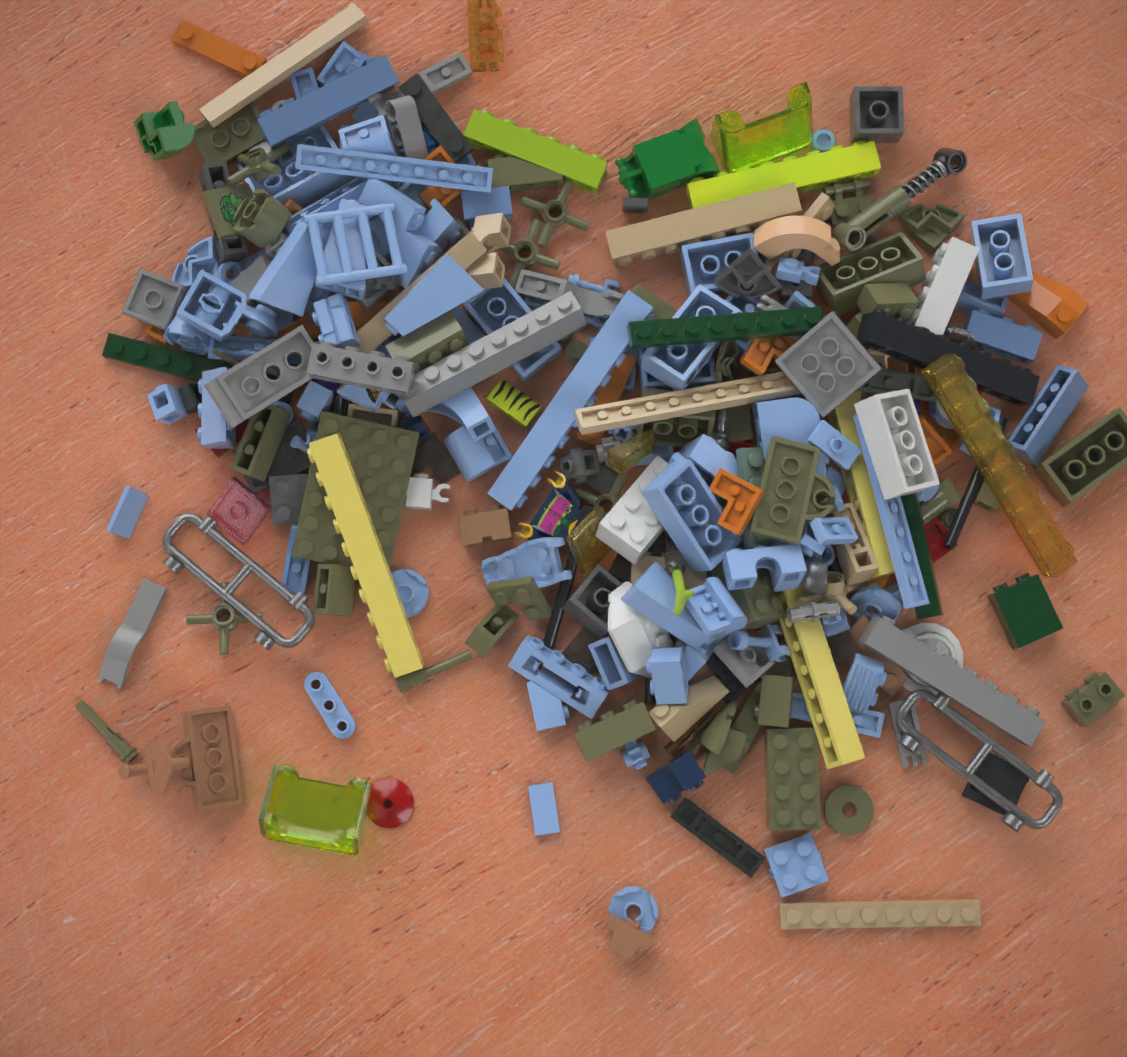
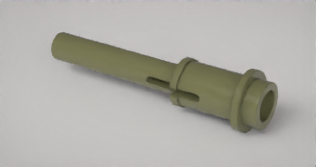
[395,650,473,693]
[75,700,139,764]

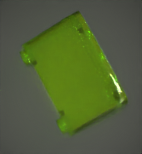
[710,82,813,174]
[258,764,372,855]

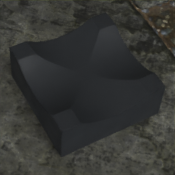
[961,753,1030,815]

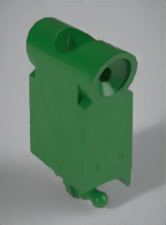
[615,119,720,200]

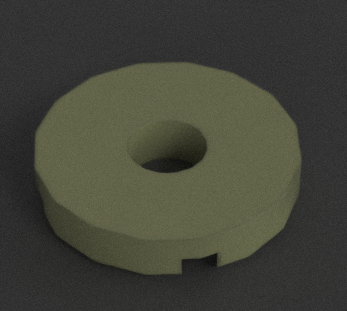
[823,784,874,835]

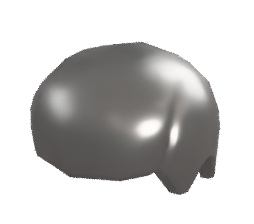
[800,555,827,595]

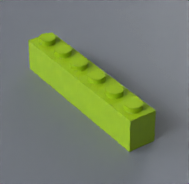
[463,109,608,195]

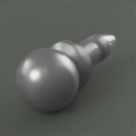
[712,408,730,451]

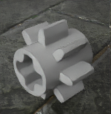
[596,436,623,468]

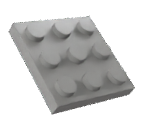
[775,311,882,417]

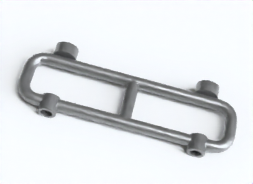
[162,513,315,650]
[895,689,1063,832]

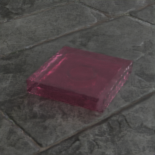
[206,476,272,545]

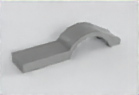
[368,52,473,119]
[515,269,624,318]
[98,578,168,690]

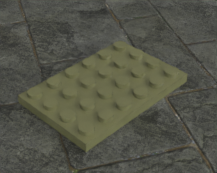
[291,411,420,569]

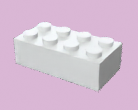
[907,237,979,335]
[854,389,940,500]
[596,455,668,565]

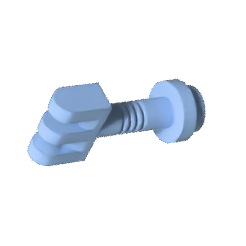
[568,273,621,293]

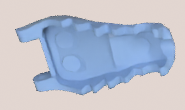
[481,537,572,588]

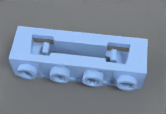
[508,635,610,719]

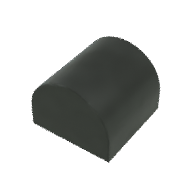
[178,384,202,414]

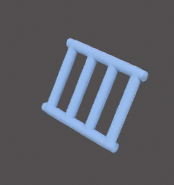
[303,203,408,286]

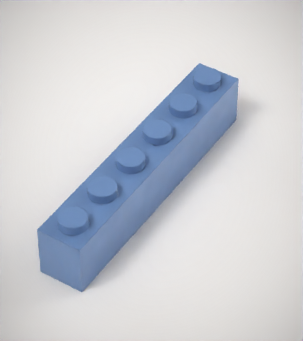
[257,55,400,150]

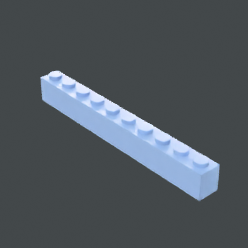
[487,290,655,511]

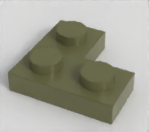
[486,576,552,620]

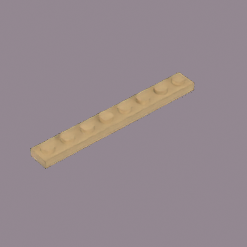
[779,899,981,929]

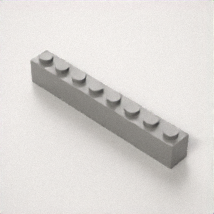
[401,291,587,417]
[858,615,1046,747]

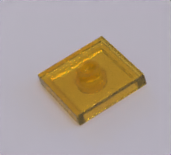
[566,506,612,575]

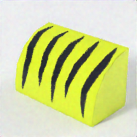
[486,379,543,430]

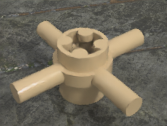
[797,571,866,614]

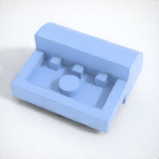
[338,115,397,179]
[444,418,512,483]
[685,577,748,637]

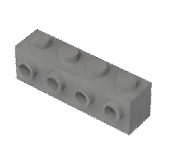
[307,341,415,397]

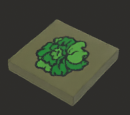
[202,183,254,239]

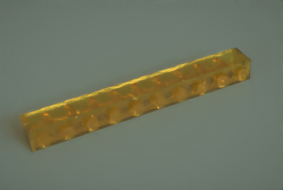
[921,354,1078,578]

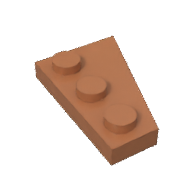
[833,612,908,696]

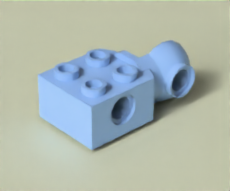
[177,269,278,342]

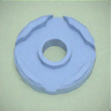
[608,886,658,932]

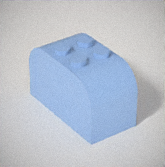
[751,398,829,477]

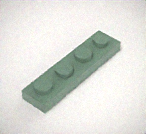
[736,448,771,549]

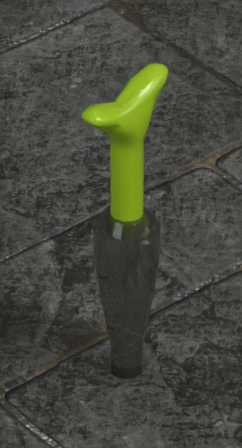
[663,530,694,615]

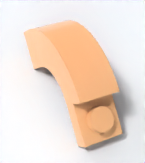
[754,216,840,266]

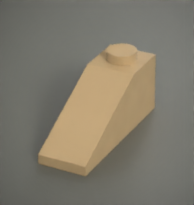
[830,502,879,585]
[648,676,730,742]

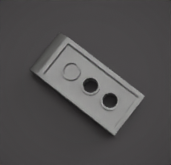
[204,325,313,428]

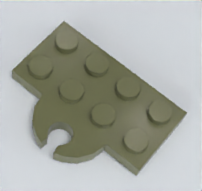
[749,436,836,546]

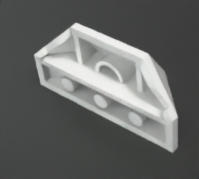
[608,581,675,678]

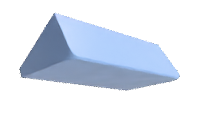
[955,280,1008,318]
[106,485,149,539]

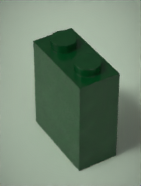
[987,573,1063,649]

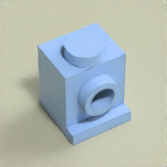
[147,384,189,425]

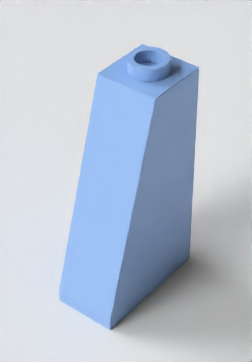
[315,199,366,301]
[249,221,330,316]
[384,253,484,336]
[621,561,717,650]

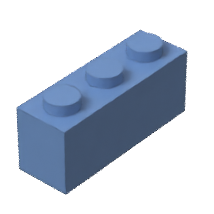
[959,309,1043,365]

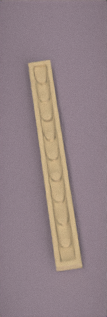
[574,371,802,435]

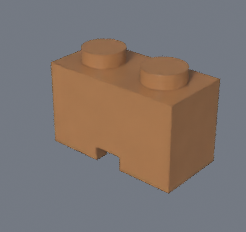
[458,505,512,548]

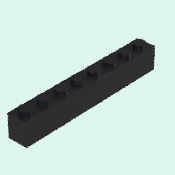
[856,310,1040,406]

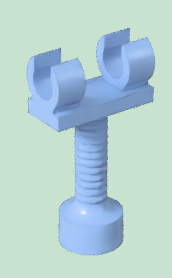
[728,624,791,662]

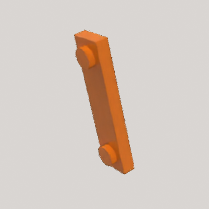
[171,19,267,77]
[576,352,637,446]

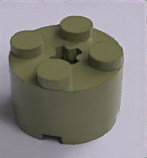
[233,189,292,247]

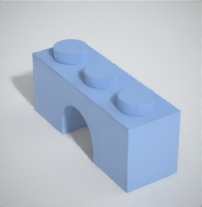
[722,543,807,590]

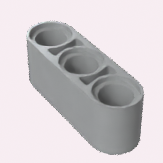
[385,95,428,159]

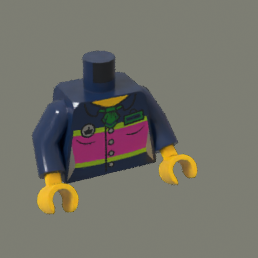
[515,471,590,543]

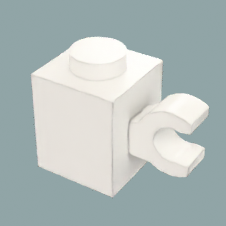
[405,474,450,511]

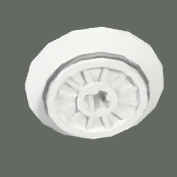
[903,623,963,695]

